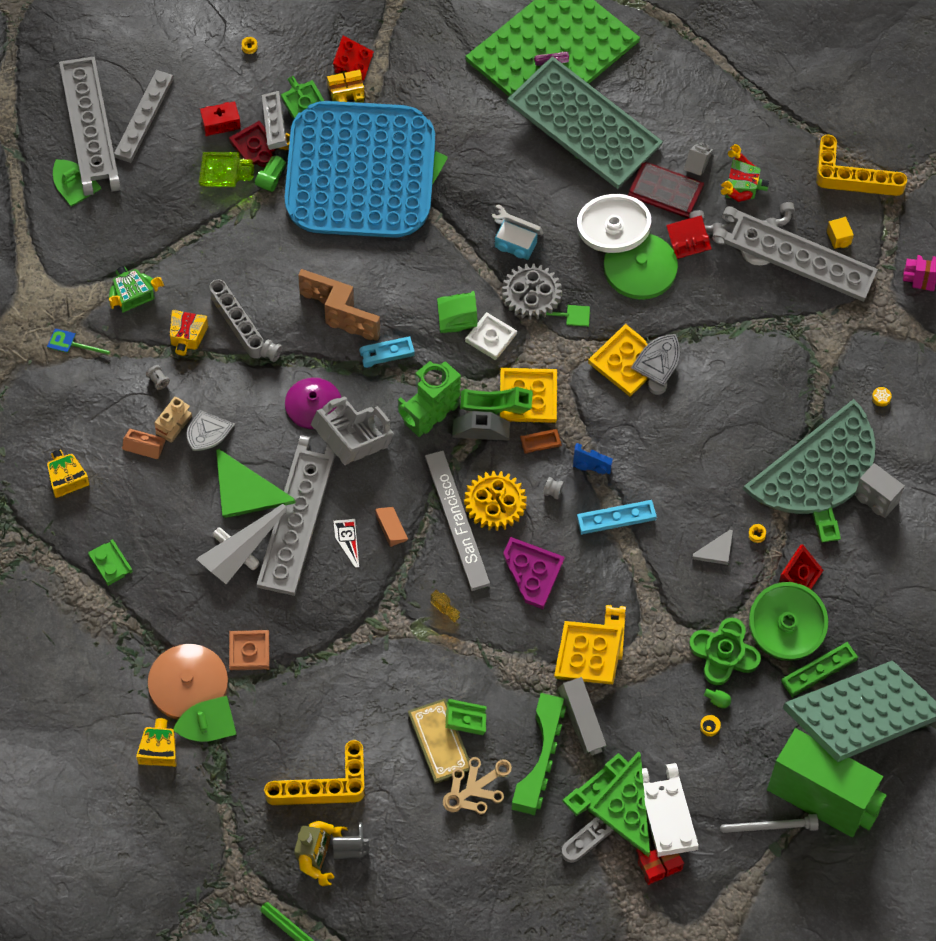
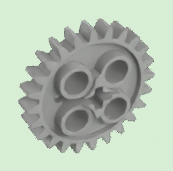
[502,264,562,320]

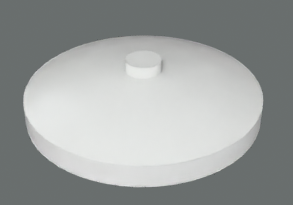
[577,194,651,253]

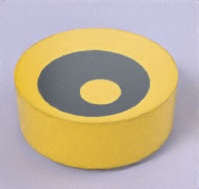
[700,715,721,736]

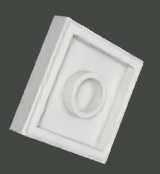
[465,312,517,360]

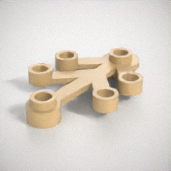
[443,757,512,815]

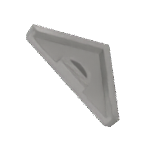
[692,530,733,565]

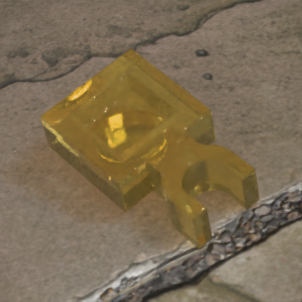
[431,590,460,623]

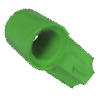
[255,155,286,192]

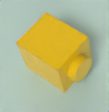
[826,217,854,249]

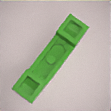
[562,753,628,816]

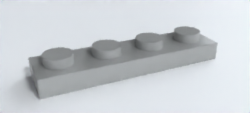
[262,91,287,150]

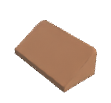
[122,429,166,459]
[375,507,408,547]

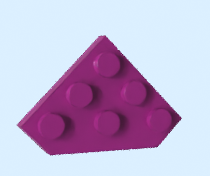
[503,537,565,609]

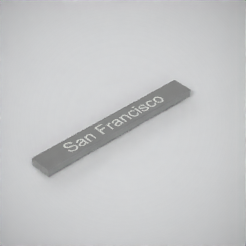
[425,451,490,591]

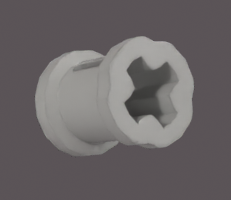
[146,365,170,390]

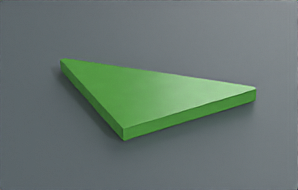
[216,449,296,518]
[588,752,650,857]

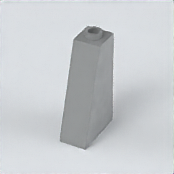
[557,677,606,755]

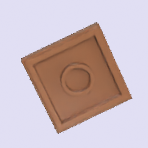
[229,630,269,670]

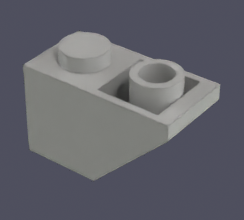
[683,143,713,176]

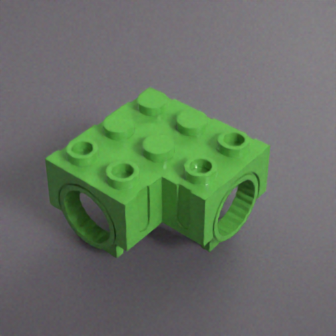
[398,361,461,437]

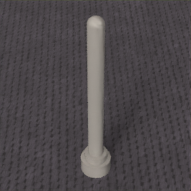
[720,814,818,833]

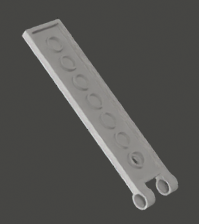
[59,56,121,196]
[712,206,878,302]
[257,435,336,596]

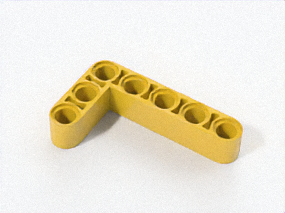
[816,135,907,196]
[264,740,364,805]

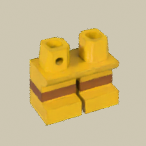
[327,70,365,103]

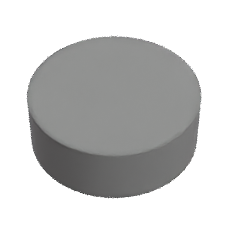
[648,379,667,395]

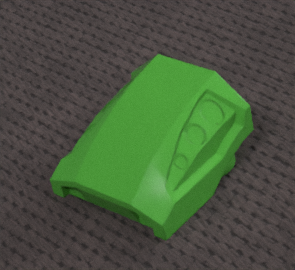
[437,291,477,333]

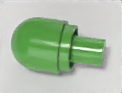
[704,689,731,708]

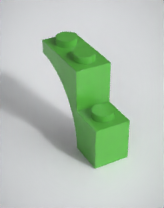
[460,387,533,415]

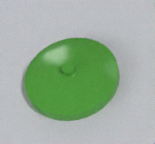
[604,234,678,299]
[749,582,828,661]

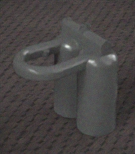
[333,822,371,859]

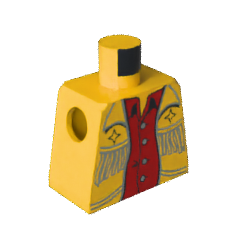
[170,310,208,356]

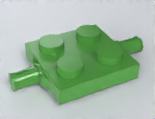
[281,76,324,120]

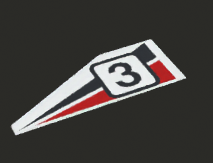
[334,519,359,567]

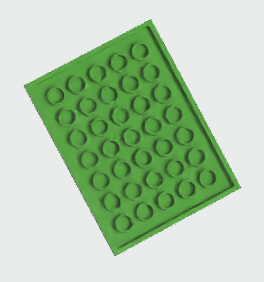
[465,0,640,97]

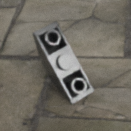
[452,411,510,441]

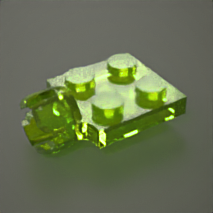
[199,152,254,187]

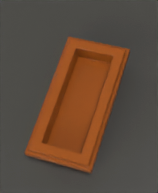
[520,429,562,453]

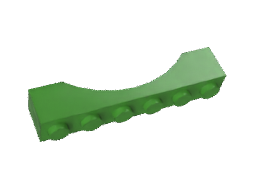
[511,693,567,815]

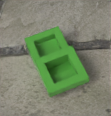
[812,507,841,543]

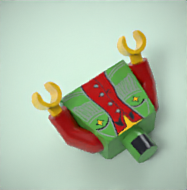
[721,144,769,202]

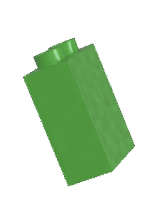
[767,728,887,838]

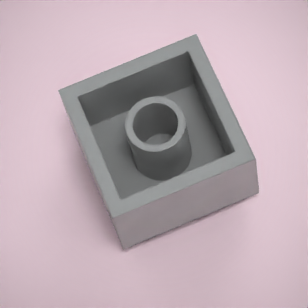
[855,463,905,518]

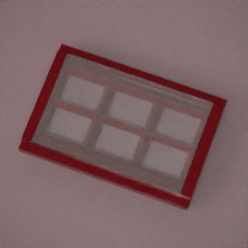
[628,161,704,219]

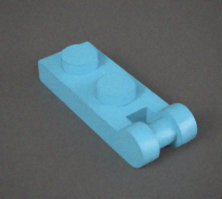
[359,336,415,368]

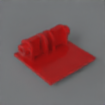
[333,35,374,80]
[666,215,711,259]

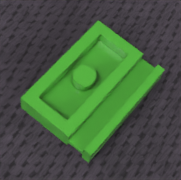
[88,539,132,586]
[445,699,486,735]

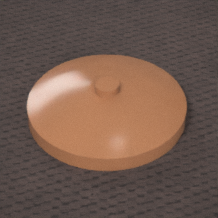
[148,644,228,720]

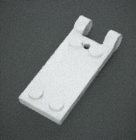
[642,763,698,857]

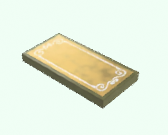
[408,699,470,784]

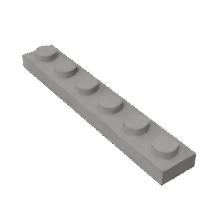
[114,70,173,163]

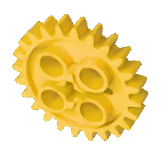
[464,471,527,531]

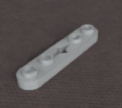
[561,817,614,863]

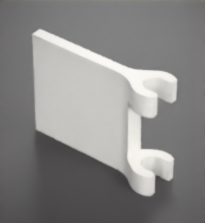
[492,205,544,236]

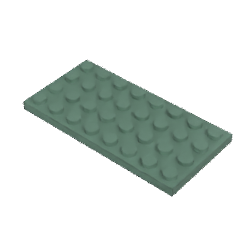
[507,56,663,189]
[783,661,936,762]

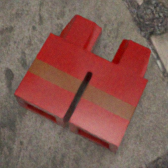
[636,842,684,885]

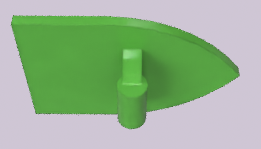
[53,160,102,207]
[173,696,237,742]

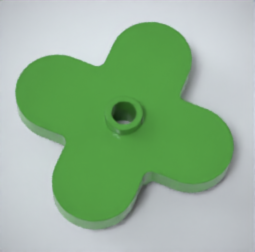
[689,618,761,685]

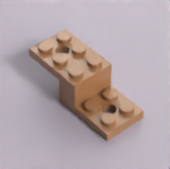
[298,269,380,341]

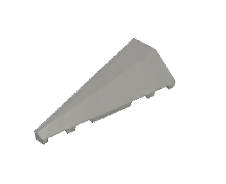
[196,504,288,584]

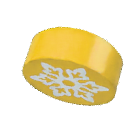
[872,387,892,407]

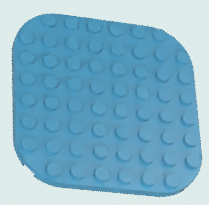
[285,101,435,237]

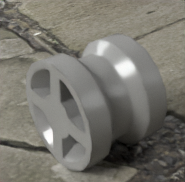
[260,339,282,362]
[543,477,564,500]

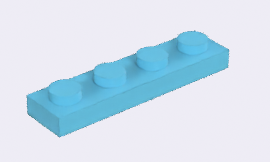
[577,500,657,535]

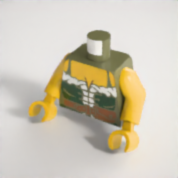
[294,821,348,886]

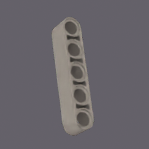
[209,279,264,358]

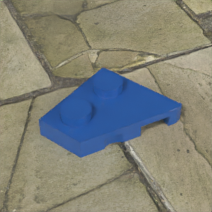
[573,443,613,474]

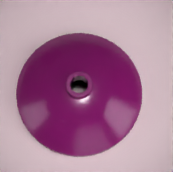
[285,377,341,429]

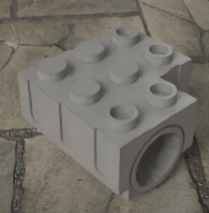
[311,396,394,465]

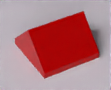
[779,545,824,589]

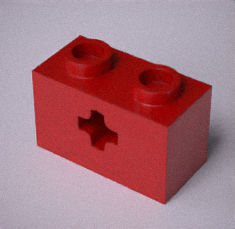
[200,101,241,136]

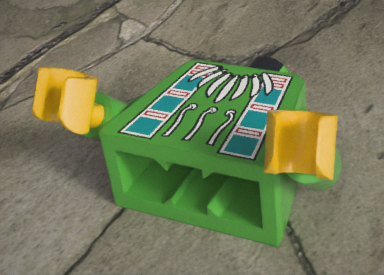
[109,266,164,313]

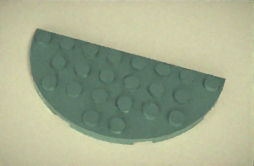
[743,399,875,514]

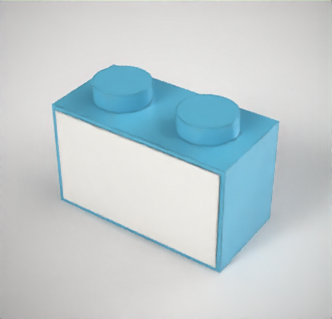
[495,221,538,260]

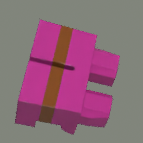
[903,255,936,291]

